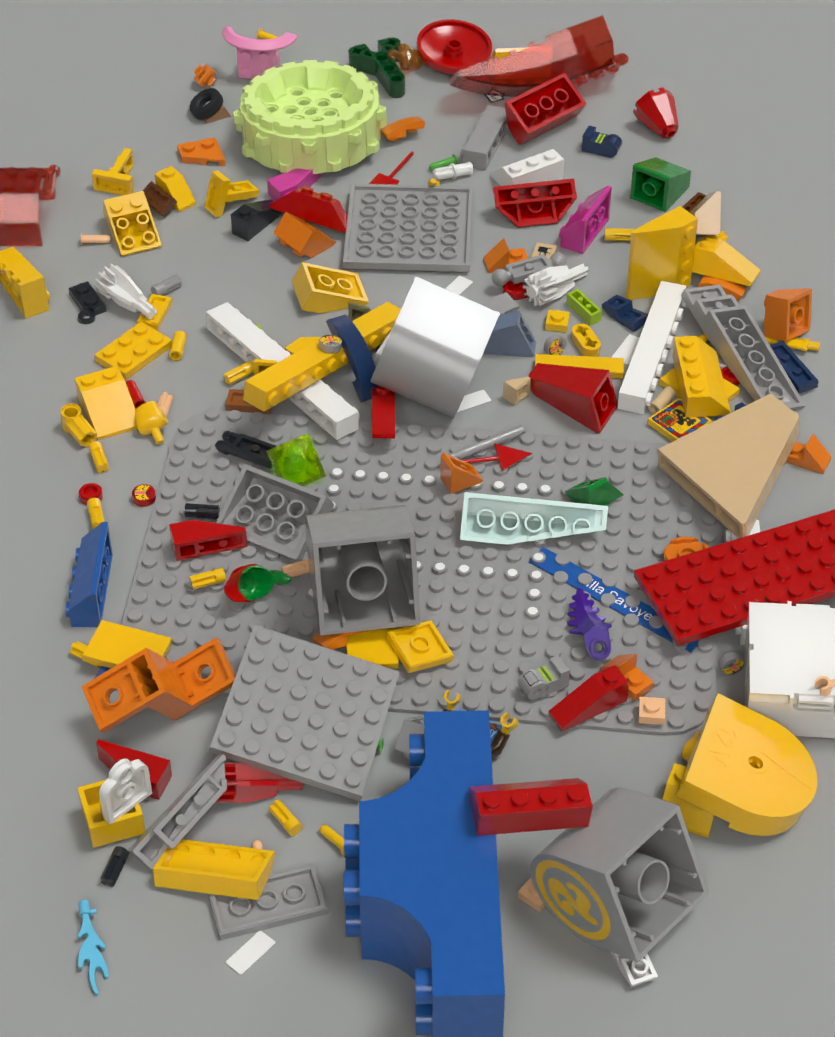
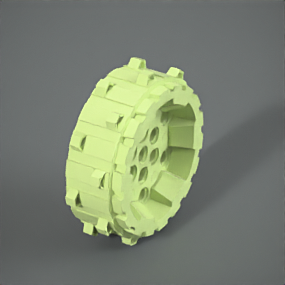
[233,60,387,174]

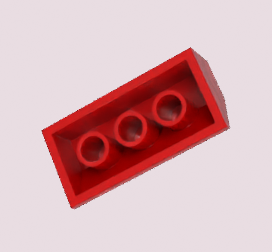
[504,73,587,145]
[468,778,593,836]

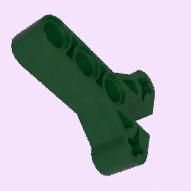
[348,37,405,98]

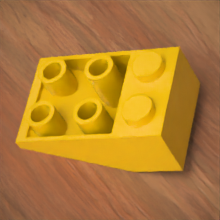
[103,191,162,257]

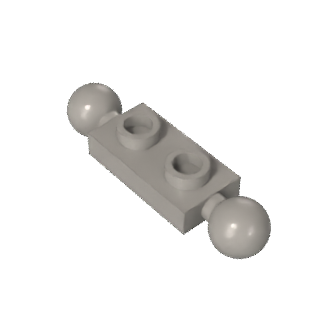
[492,252,566,286]

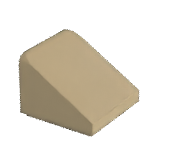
[503,377,531,405]

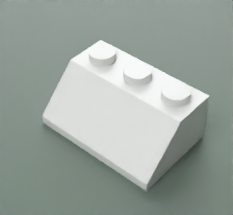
[491,149,564,186]

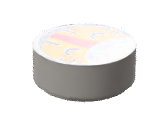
[319,334,342,354]
[544,334,566,355]
[718,652,745,675]

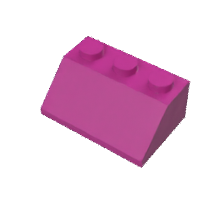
[559,186,612,254]

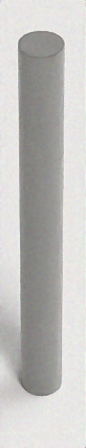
[449,425,525,459]

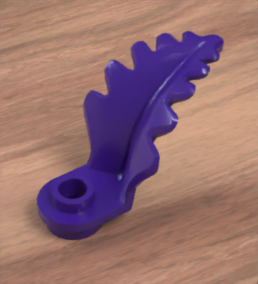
[567,588,612,660]

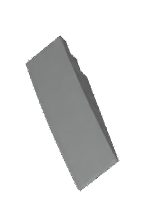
[681,284,805,410]

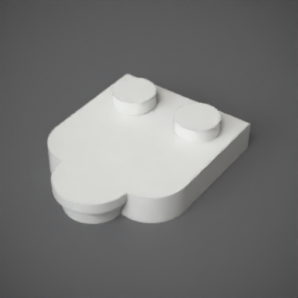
[99,759,152,825]

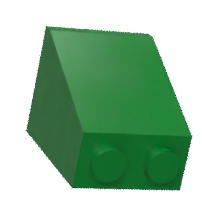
[630,157,691,212]

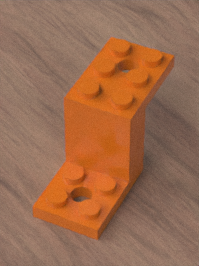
[81,637,236,733]

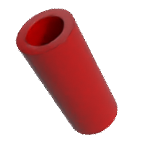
[125,380,146,409]

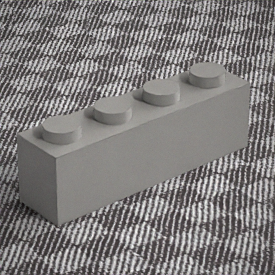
[461,105,508,170]

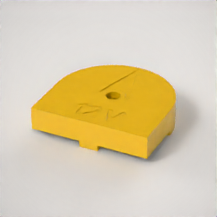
[676,693,818,836]

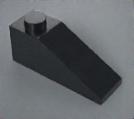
[231,200,283,241]

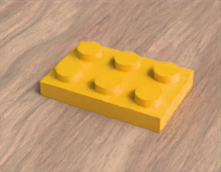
[94,321,172,380]

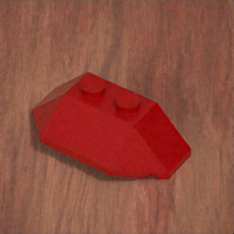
[493,178,577,228]
[269,186,348,233]

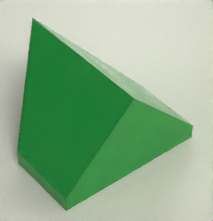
[565,477,624,506]

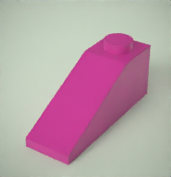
[267,168,322,201]

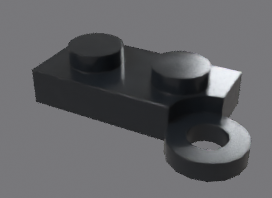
[68,281,107,324]

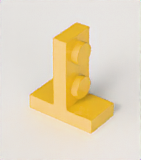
[92,148,134,195]
[204,171,259,217]

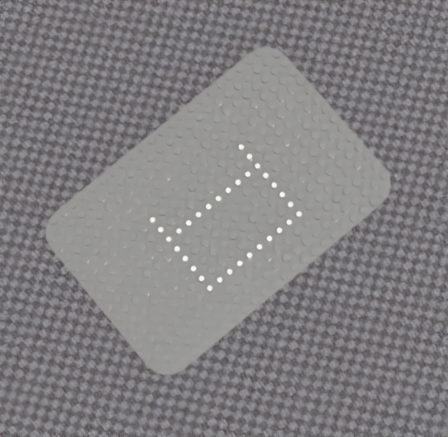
[121,408,721,736]

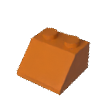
[273,212,336,258]
[763,288,812,342]

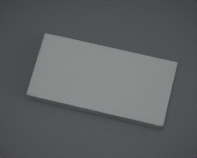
[208,864,328,940]

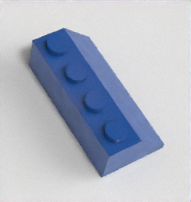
[65,522,113,627]

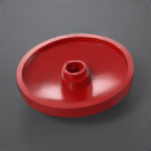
[416,19,492,74]

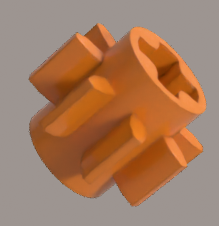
[193,64,217,88]

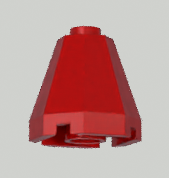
[633,87,679,138]

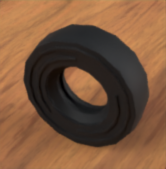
[189,88,223,120]

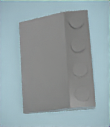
[216,464,334,561]

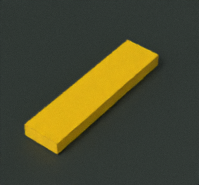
[535,354,624,379]

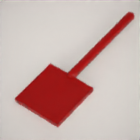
[369,152,414,185]

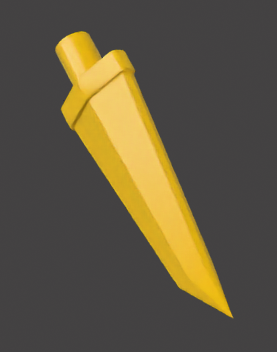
[765,337,820,352]

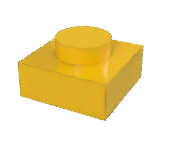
[545,310,570,333]

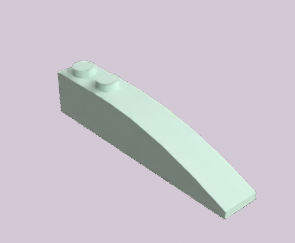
[460,492,608,545]

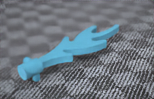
[78,900,109,996]

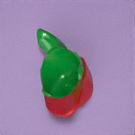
[224,564,293,603]

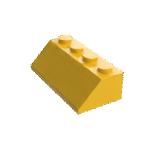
[672,336,731,417]

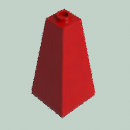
[528,363,618,433]

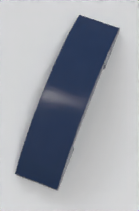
[326,314,378,403]

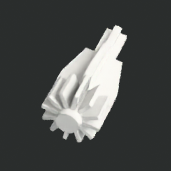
[523,263,589,306]
[95,264,157,319]

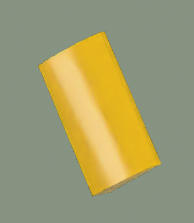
[153,839,275,900]

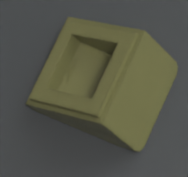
[348,302,371,321]

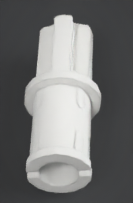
[433,162,473,180]

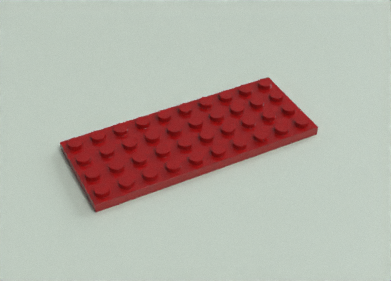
[634,509,835,646]

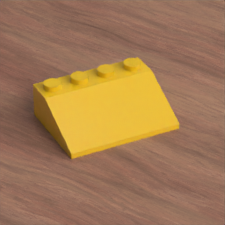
[626,206,698,300]

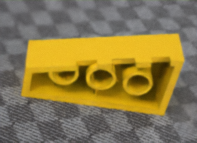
[0,247,51,318]

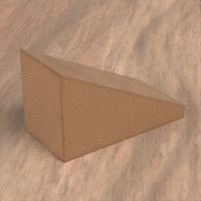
[203,104,231,123]

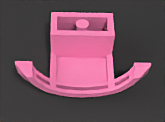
[222,27,297,79]

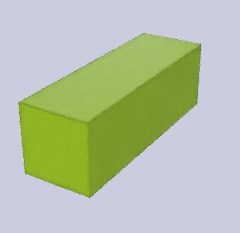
[566,289,602,326]

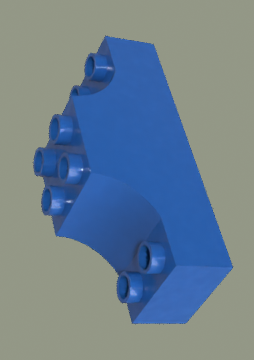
[344,710,505,1037]

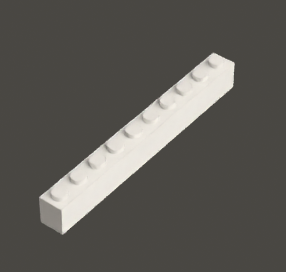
[206,302,359,440]

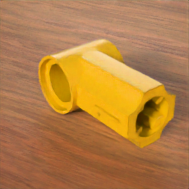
[61,403,98,447]

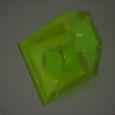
[267,433,326,486]

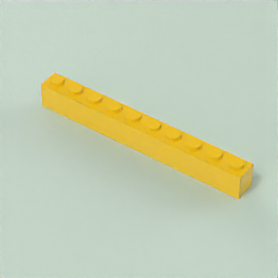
[243,302,401,412]

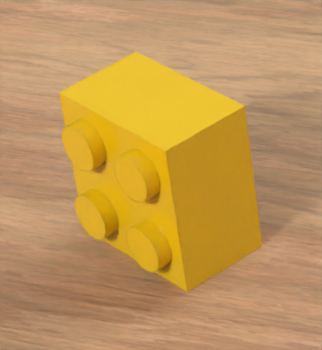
[77,780,145,848]

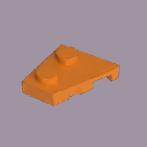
[177,137,226,166]

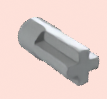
[151,274,182,296]

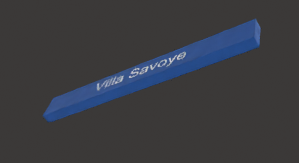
[529,547,704,653]

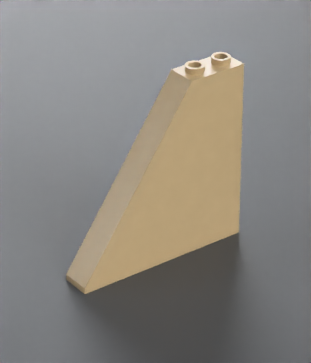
[658,393,800,538]

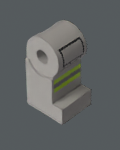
[518,655,570,700]

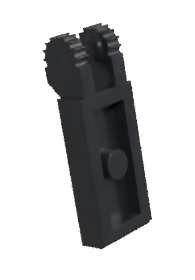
[215,431,282,468]

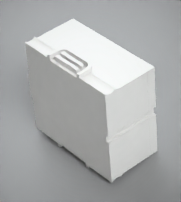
[744,601,835,738]

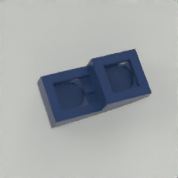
[602,295,648,331]

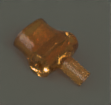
[388,44,422,71]

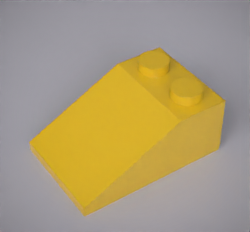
[692,235,761,287]
[292,262,369,313]
[74,366,138,440]

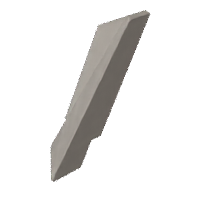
[128,754,227,870]

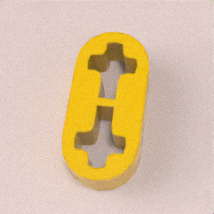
[571,323,601,357]

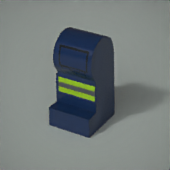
[582,126,622,158]

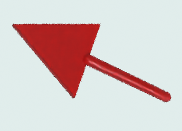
[462,443,532,471]

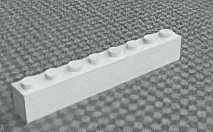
[618,281,687,415]

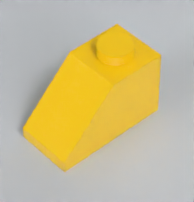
[154,166,196,213]

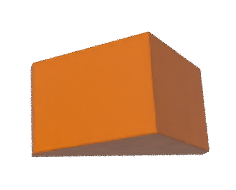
[440,452,483,494]

